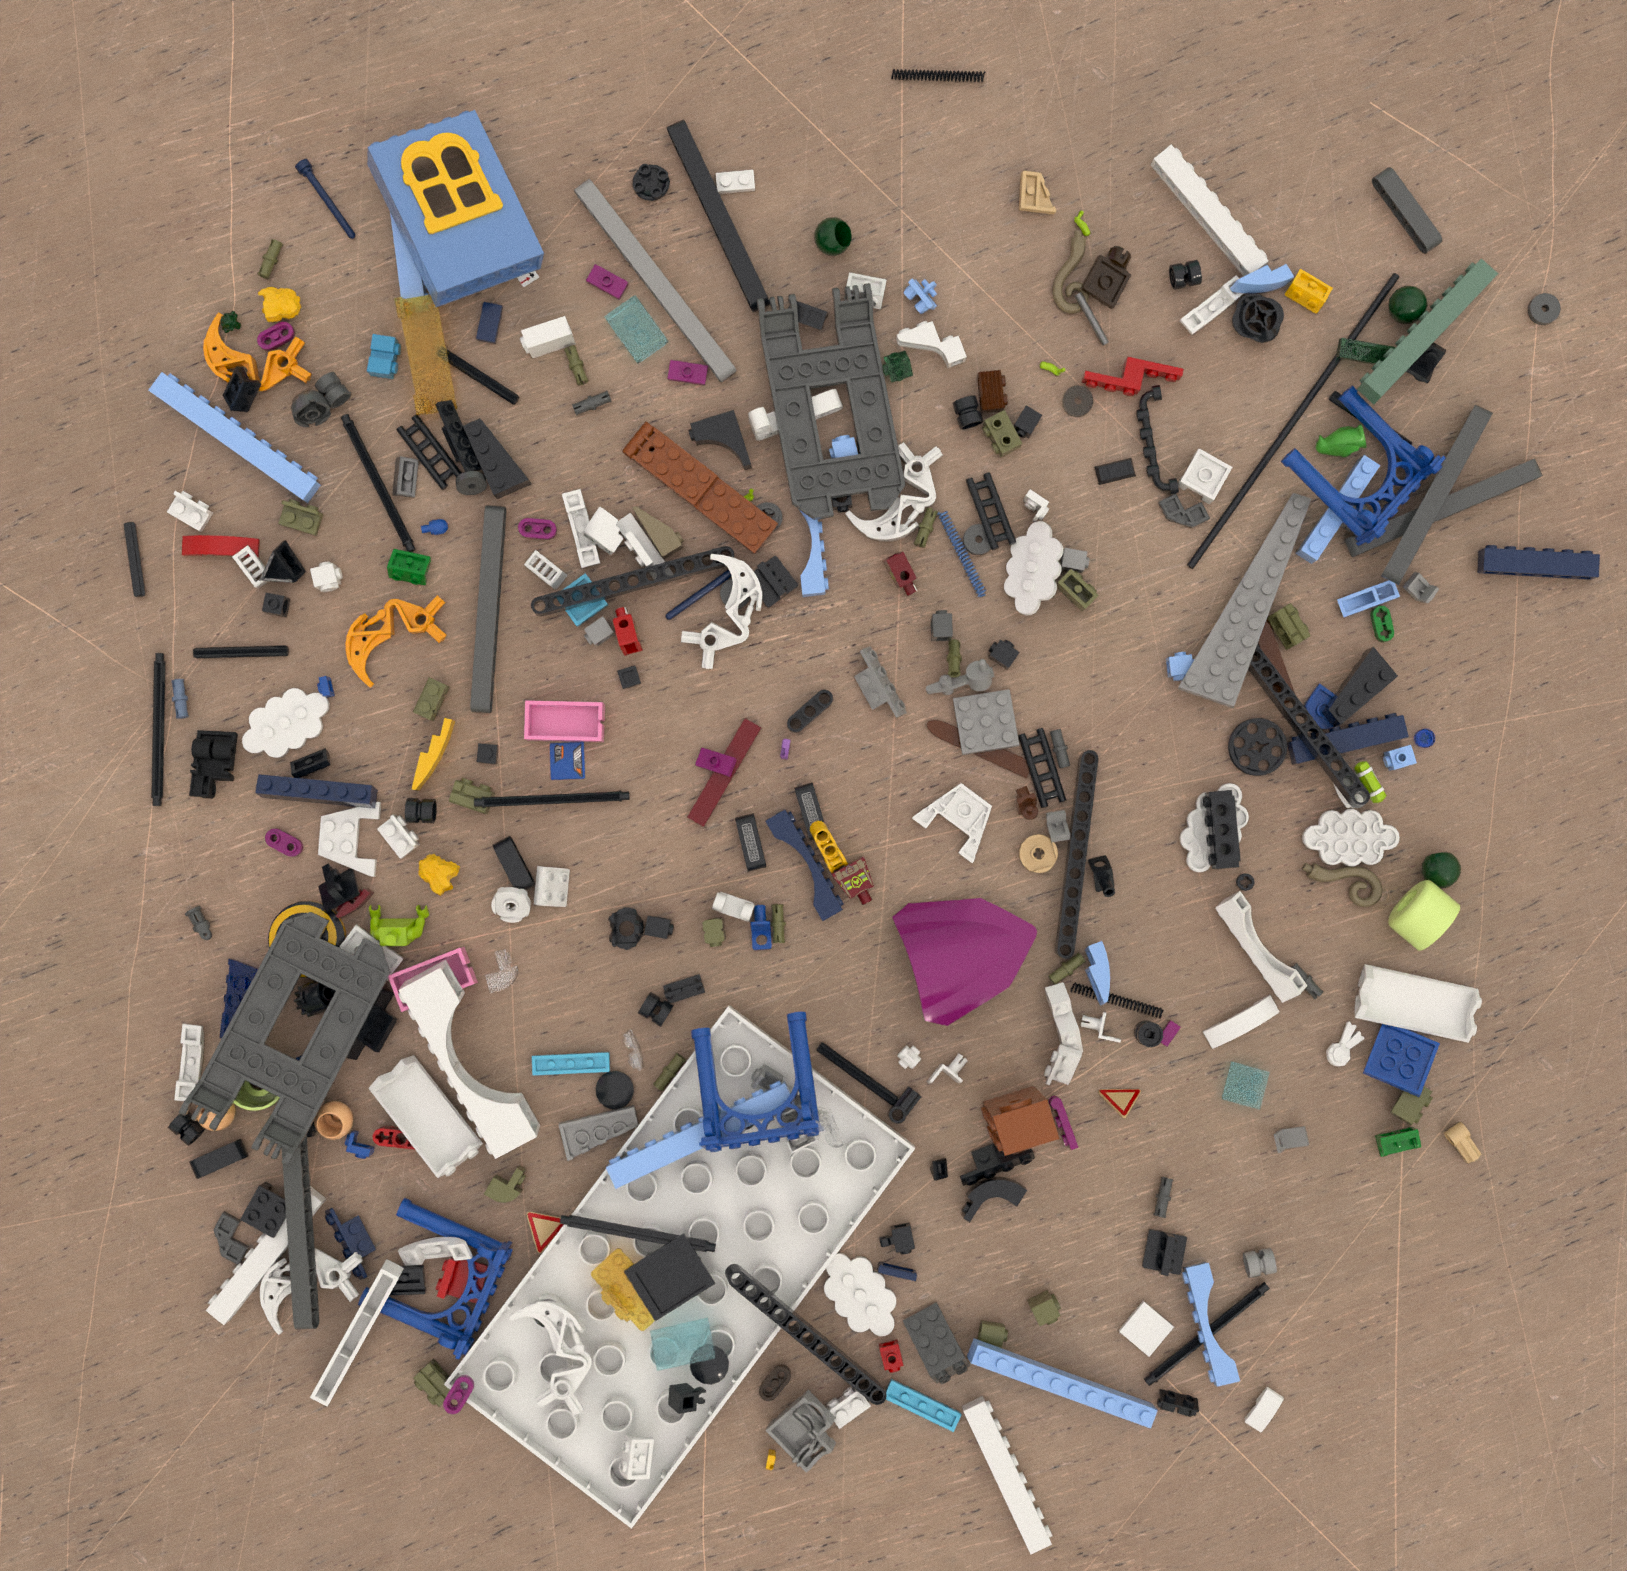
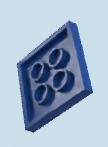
[1363,1024,1440,1097]

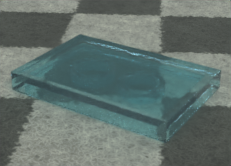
[604,295,668,364]
[650,1318,716,1371]

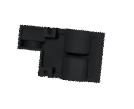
[189,730,238,799]

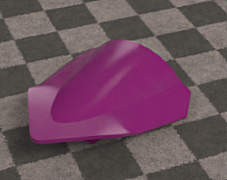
[892,898,1037,1026]

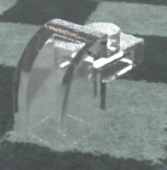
[485,949,518,994]

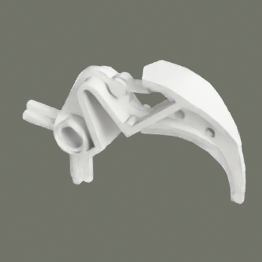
[845,442,943,542]
[681,554,762,669]
[260,1248,363,1335]
[509,1301,592,1415]

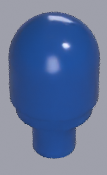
[421,519,448,535]

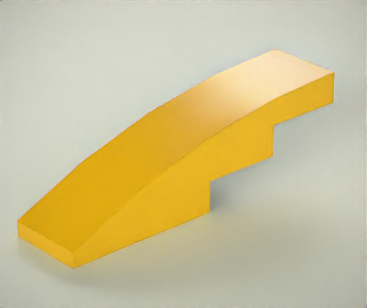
[412,718,455,791]

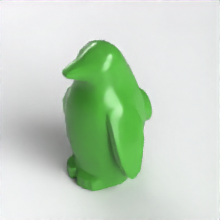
[1315,424,1367,457]

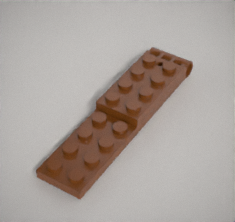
[622,421,778,554]

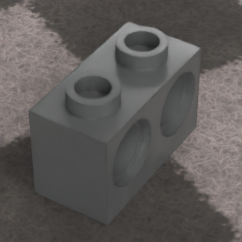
[930,610,953,641]

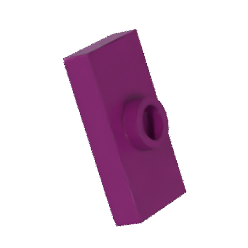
[586,264,629,300]
[667,360,708,386]
[695,747,737,777]

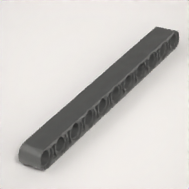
[1381,405,1493,585]
[1344,459,1543,557]
[470,505,506,713]
[282,1135,319,1330]

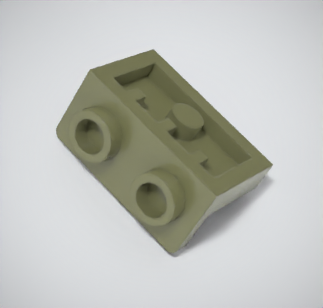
[278,499,323,536]

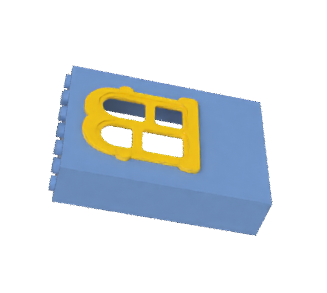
[367,110,544,307]

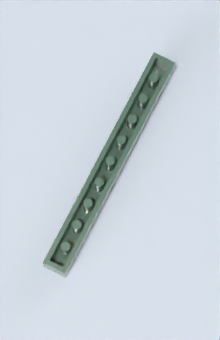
[1357,258,1499,405]

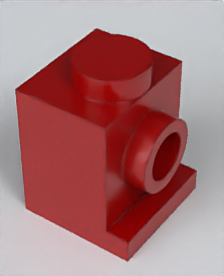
[879,1339,904,1373]

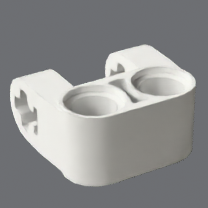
[712,892,755,921]

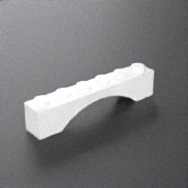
[1215,891,1307,1003]

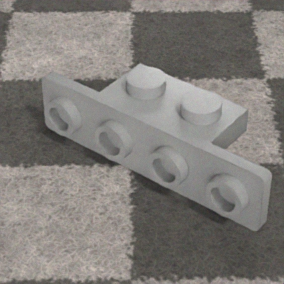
[854,647,907,718]

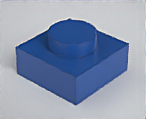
[317,676,335,698]

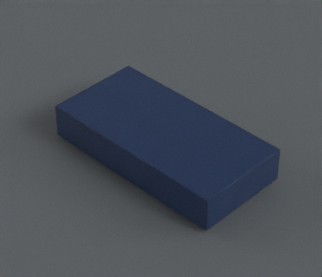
[476,302,503,344]
[877,1262,917,1282]

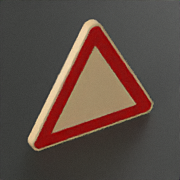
[1098,1089,1141,1118]
[526,1212,564,1253]

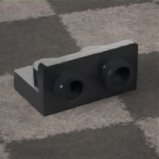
[223,366,261,412]

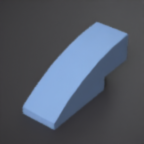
[1230,264,1294,294]
[1337,580,1400,617]
[1084,941,1110,1006]

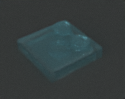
[1221,1061,1270,1110]

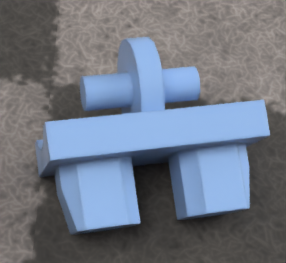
[903,278,937,314]

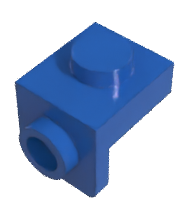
[345,1130,375,1159]

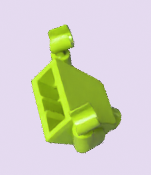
[369,905,429,946]

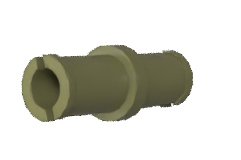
[257,239,283,279]
[564,345,589,386]
[914,508,938,548]
[947,639,962,678]
[771,904,786,943]
[1048,952,1086,984]
[653,1053,686,1091]

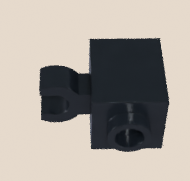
[879,1222,915,1254]
[668,1383,706,1414]

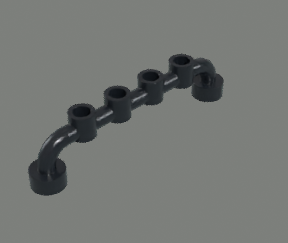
[1136,385,1179,494]

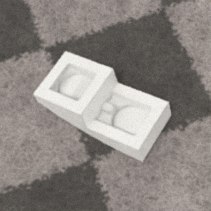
[1245,1387,1284,1432]

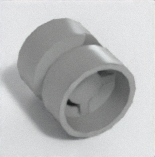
[1243,1248,1277,1278]

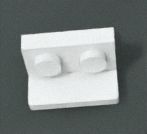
[534,866,570,907]

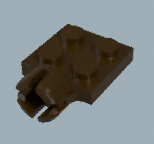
[1081,246,1131,309]

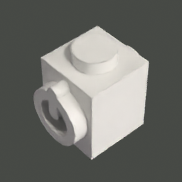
[310,562,343,592]

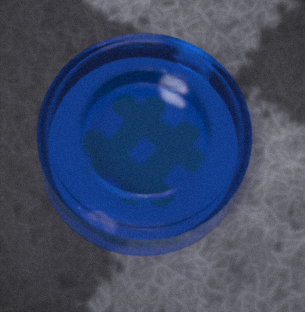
[1414,729,1435,748]

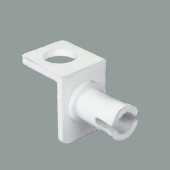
[1081,1012,1121,1043]
[927,1053,968,1084]

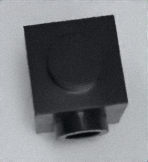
[988,639,1020,670]

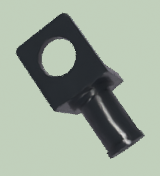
[1088,855,1115,897]

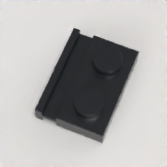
[390,1265,426,1295]

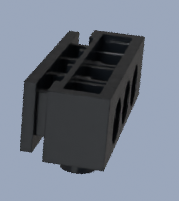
[1203,790,1241,869]

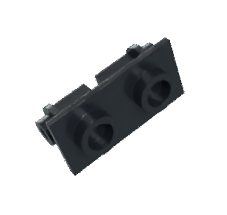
[663,974,705,1004]
[1157,1389,1199,1417]

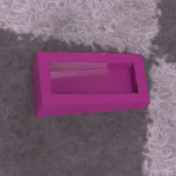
[1161,1020,1181,1047]

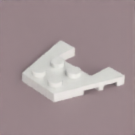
[912,783,992,863]
[318,802,381,877]

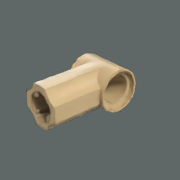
[1444,1122,1482,1163]

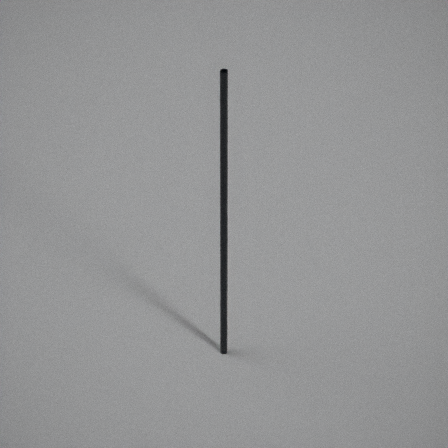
[1187,273,1400,569]

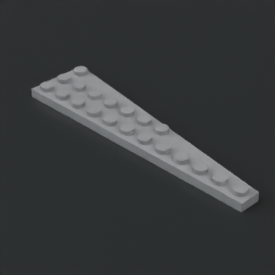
[1178,493,1311,708]

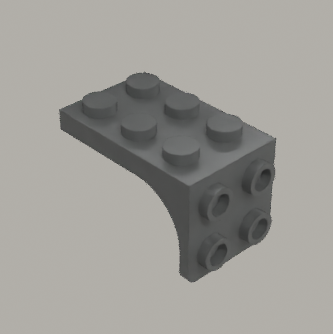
[903,1302,970,1384]

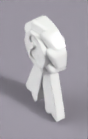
[1326,1022,1364,1067]

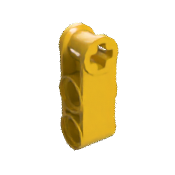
[810,821,848,874]

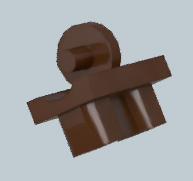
[1016,786,1038,820]

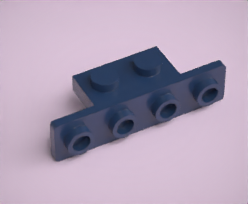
[325,1208,376,1280]

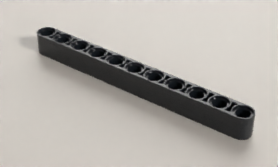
[666,119,770,313]
[531,546,734,616]
[1248,644,1370,808]
[1055,750,1099,959]
[725,1264,887,1405]

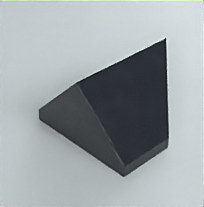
[259,540,306,583]

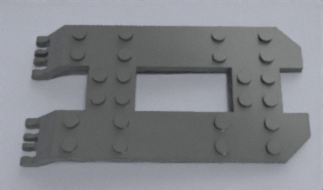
[757,283,905,520]
[179,912,391,1166]

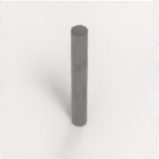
[1075,292,1109,346]

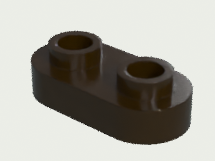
[759,1365,791,1401]

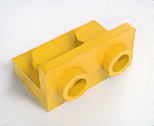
[1285,269,1333,314]

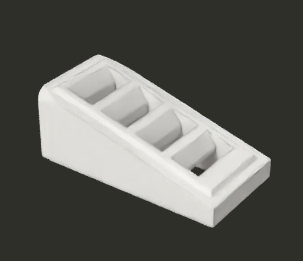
[232,545,269,589]
[524,550,567,590]

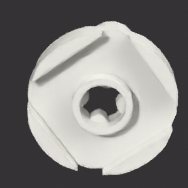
[491,887,531,923]

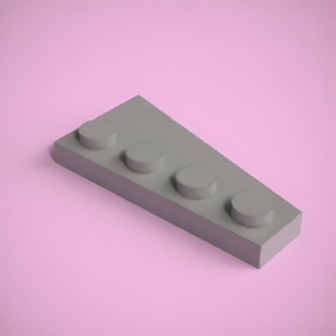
[559,1105,639,1161]

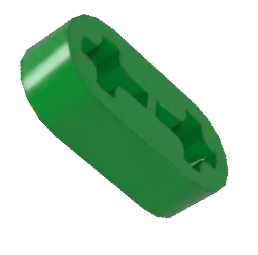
[1370,606,1394,642]

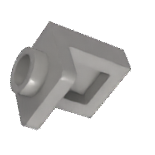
[1403,572,1439,603]
[1046,810,1070,843]
[751,1064,784,1089]

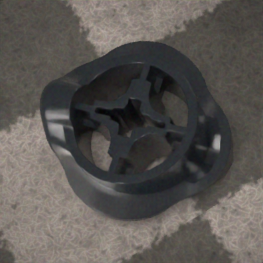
[1232,293,1284,343]

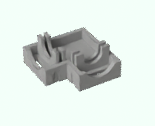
[765,1390,836,1473]

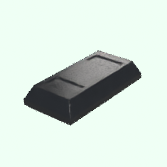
[1094,458,1136,485]

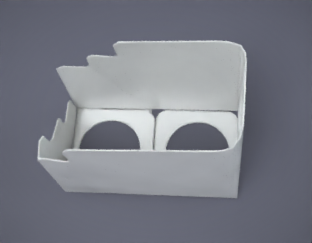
[581,507,623,555]

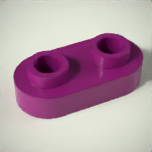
[257,322,295,351]
[518,518,557,540]
[265,829,303,857]
[443,1375,474,1414]

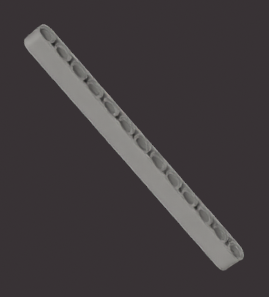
[574,179,737,383]

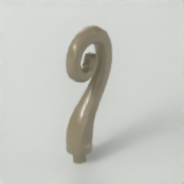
[1052,230,1089,314]
[1302,863,1382,907]

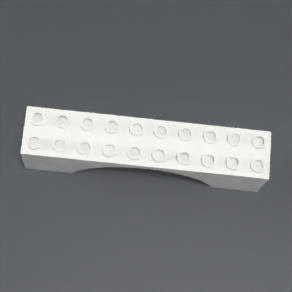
[398,960,540,1159]

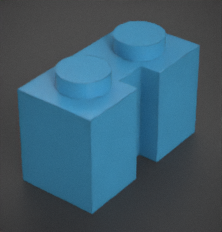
[367,334,401,379]

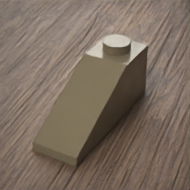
[633,506,684,559]

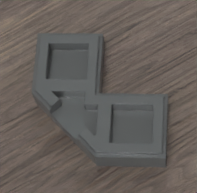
[1158,493,1210,528]
[213,1211,249,1265]

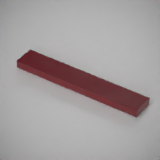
[687,718,761,827]

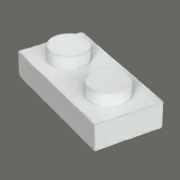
[716,170,755,194]

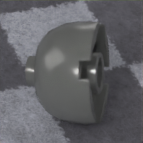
[291,390,331,427]

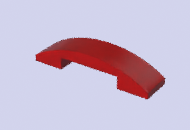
[182,535,260,558]

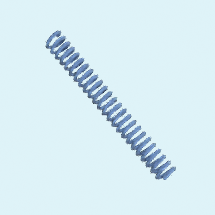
[937,511,986,597]

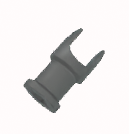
[185,906,212,940]

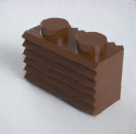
[977,370,1008,413]

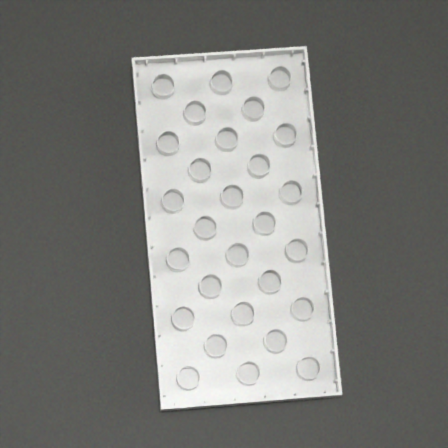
[444,1005,915,1529]

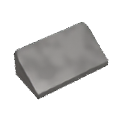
[392,456,419,498]

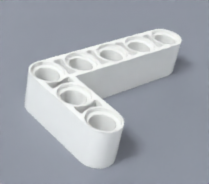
[748,389,843,441]

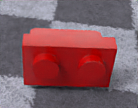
[436,1256,488,1303]

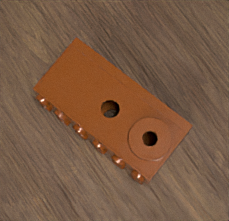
[981,1086,1060,1156]

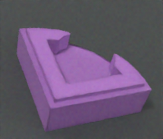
[780,739,791,760]

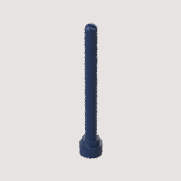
[295,159,356,239]
[665,569,744,620]

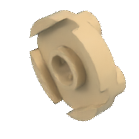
[1019,834,1058,873]

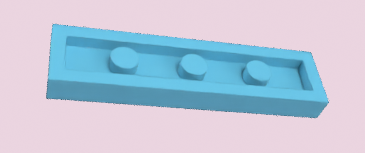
[532,1052,610,1075]
[885,1378,962,1432]

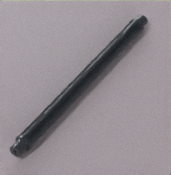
[341,414,416,552]
[151,653,166,806]
[474,790,630,808]
[560,1215,716,1252]
[1144,1282,1270,1386]

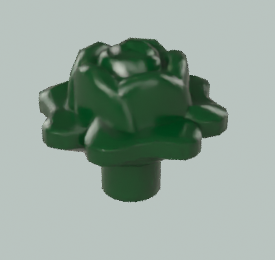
[220,311,241,333]

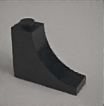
[688,410,752,470]

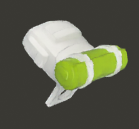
[1333,761,1387,808]

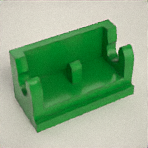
[1375,1127,1421,1157]

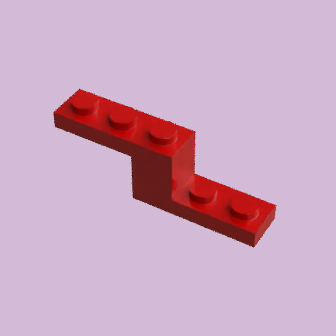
[1081,357,1184,396]

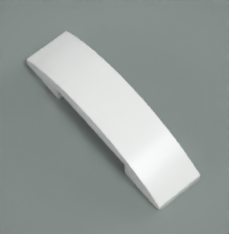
[1180,275,1245,335]
[562,489,600,568]
[1203,995,1280,1049]
[174,1024,204,1101]
[398,1237,473,1266]

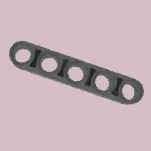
[1372,167,1443,254]

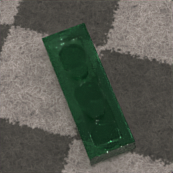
[1336,338,1395,365]

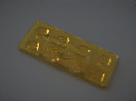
[591,1248,655,1331]

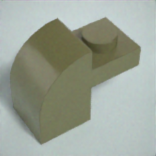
[484,1165,526,1203]

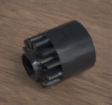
[294,980,336,1017]

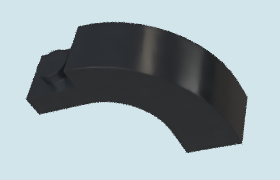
[961,1177,1027,1222]

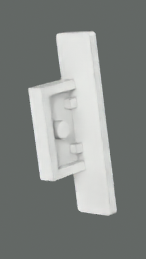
[616,513,673,585]

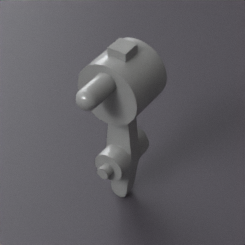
[926,659,994,695]

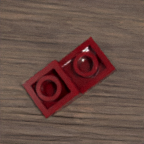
[336,888,374,918]

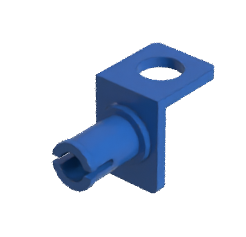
[750,905,772,950]

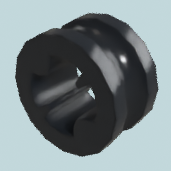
[1236,873,1255,891]

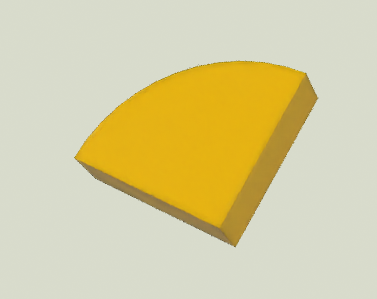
[765,1449,776,1470]

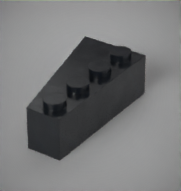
[463,418,532,499]
[1321,647,1398,727]

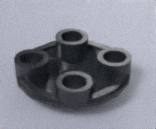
[632,164,670,201]
[596,1071,634,1109]
[690,1343,729,1385]

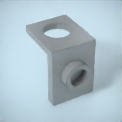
[1274,1126,1309,1153]

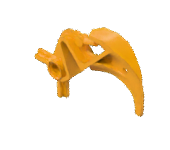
[203,312,312,391]
[345,595,447,688]

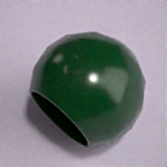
[814,217,852,256]
[1388,286,1428,324]
[1421,852,1461,889]

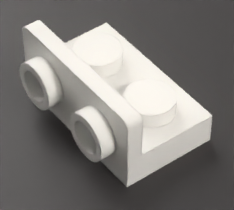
[844,272,886,309]
[1023,489,1049,522]
[167,491,213,532]
[377,814,420,859]
[1044,1044,1082,1085]
[826,1386,871,1429]
[619,1434,654,1480]

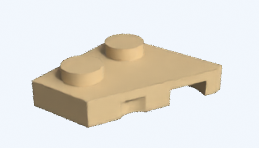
[1019,171,1056,215]

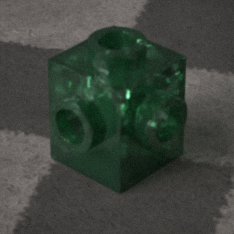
[882,351,913,382]

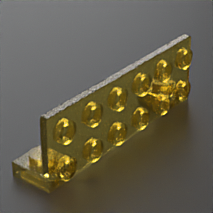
[394,295,457,416]

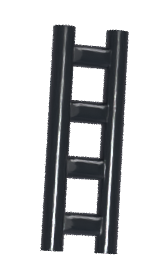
[396,414,462,490]
[966,472,1016,551]
[1018,728,1066,808]

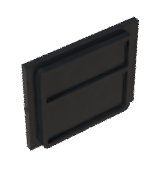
[624,1233,715,1321]

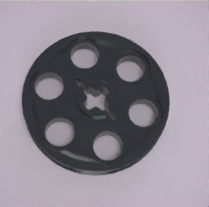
[1228,718,1287,776]

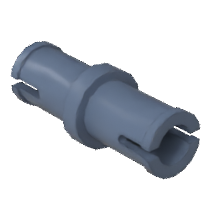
[171,679,189,719]

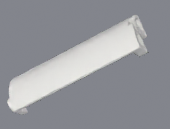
[1355,964,1482,1043]
[369,1055,483,1178]

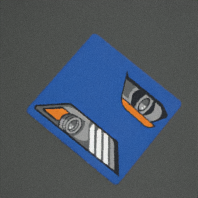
[550,742,585,780]

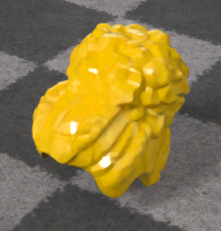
[258,287,301,322]
[418,854,460,896]

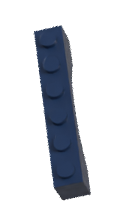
[765,810,844,921]

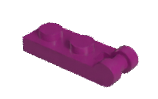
[1049,1095,1079,1150]

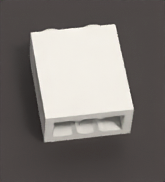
[520,316,576,358]

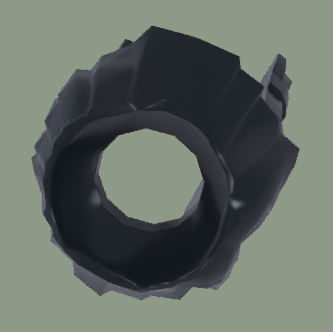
[608,907,644,950]

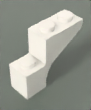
[896,321,967,368]
[1045,982,1083,1052]

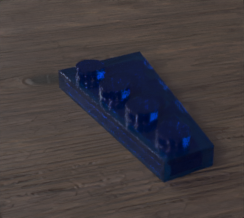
[219,958,259,1039]

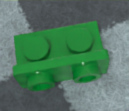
[387,549,431,585]

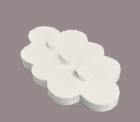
[1004,521,1063,616]
[242,688,330,758]
[1179,783,1249,872]
[1302,809,1400,866]
[824,1252,896,1336]

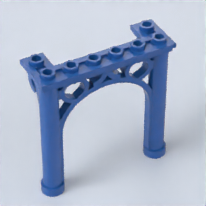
[1281,385,1446,546]
[691,1012,824,1152]
[358,1198,513,1360]

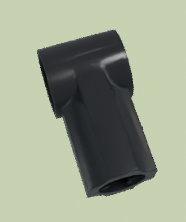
[888,1086,922,1124]

